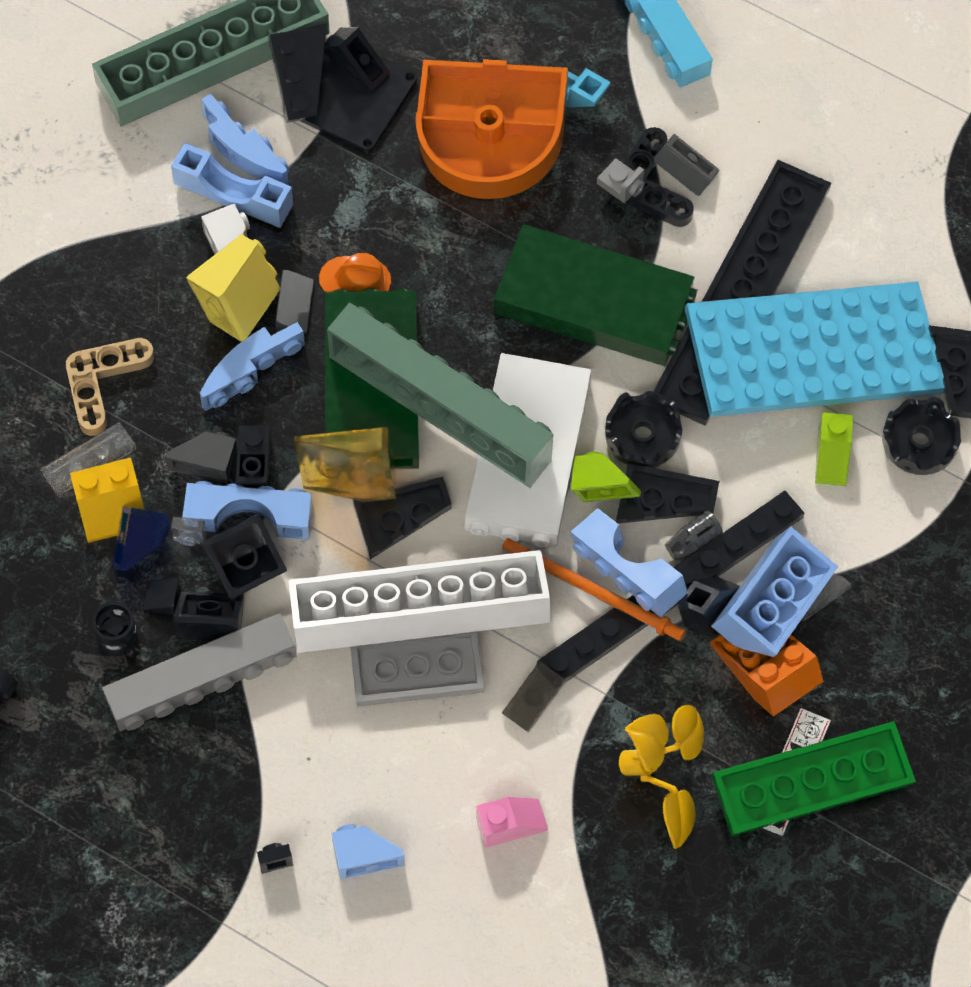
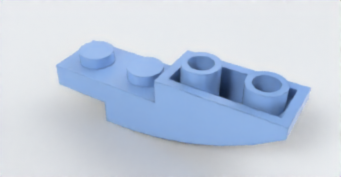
[201,94,290,185]
[200,322,305,411]

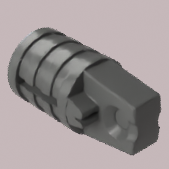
[665,511,723,560]

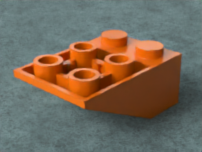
[710,635,824,717]

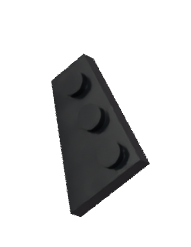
[268,25,327,123]
[928,325,971,418]
[616,463,720,524]
[353,477,452,560]

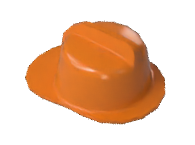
[319,253,391,292]

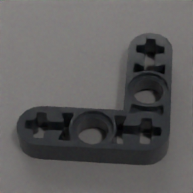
[624,127,694,227]

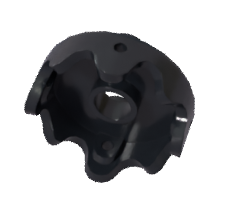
[605,391,683,468]
[882,397,961,475]

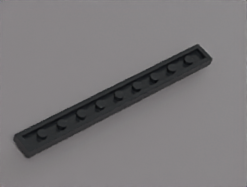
[536,490,805,690]

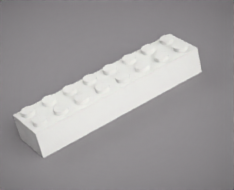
[289,550,551,653]

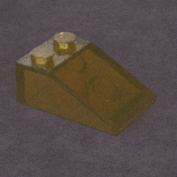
[294,427,396,502]

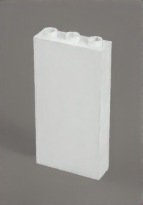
[465,353,591,548]

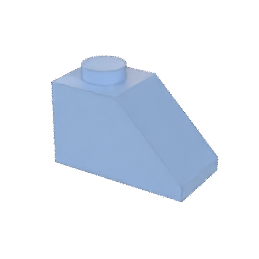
[331,824,405,879]

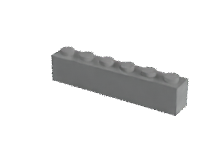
[102,613,297,731]

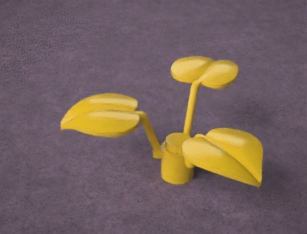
[619,705,704,849]

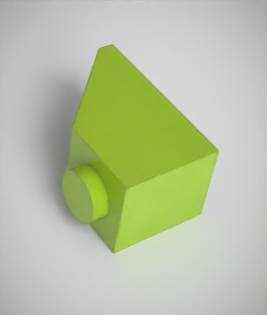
[815,412,853,487]
[571,451,641,503]

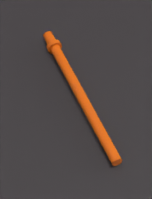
[502,538,686,642]

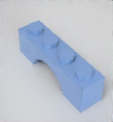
[171,143,293,228]
[182,481,313,540]
[570,508,688,617]

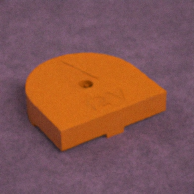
[416,59,568,199]

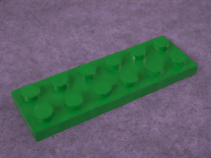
[711,721,916,837]

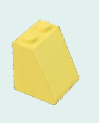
[186,234,280,342]

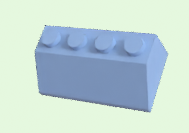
[711,526,838,657]

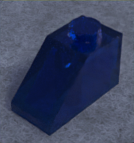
[112,506,169,571]

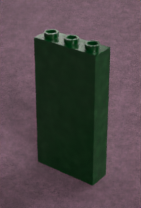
[493,224,698,366]
[325,288,419,470]

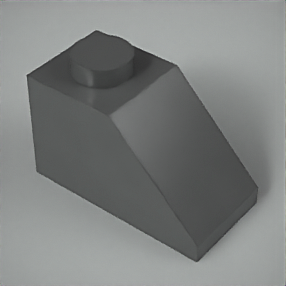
[165,432,237,484]

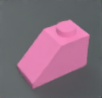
[476,797,548,848]

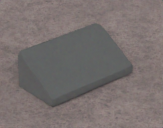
[654,134,720,196]
[276,270,314,335]

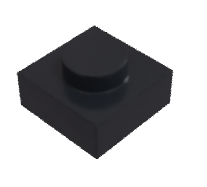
[257,843,293,874]

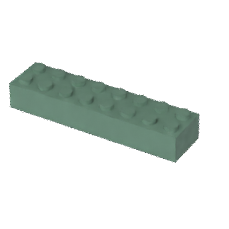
[92,0,330,127]
[327,302,554,488]

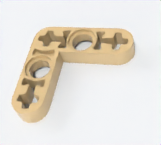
[66,338,154,436]

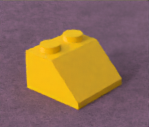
[70,457,149,543]

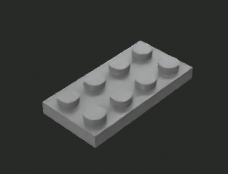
[350,631,484,707]

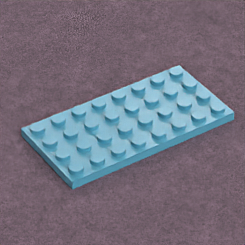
[685,282,944,417]

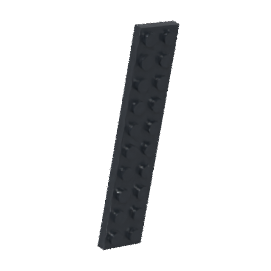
[653,160,831,426]

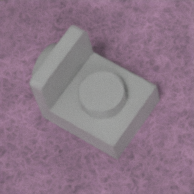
[597,158,645,204]

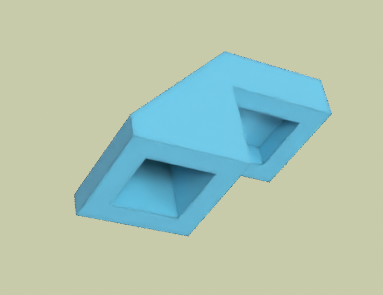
[566,68,611,108]

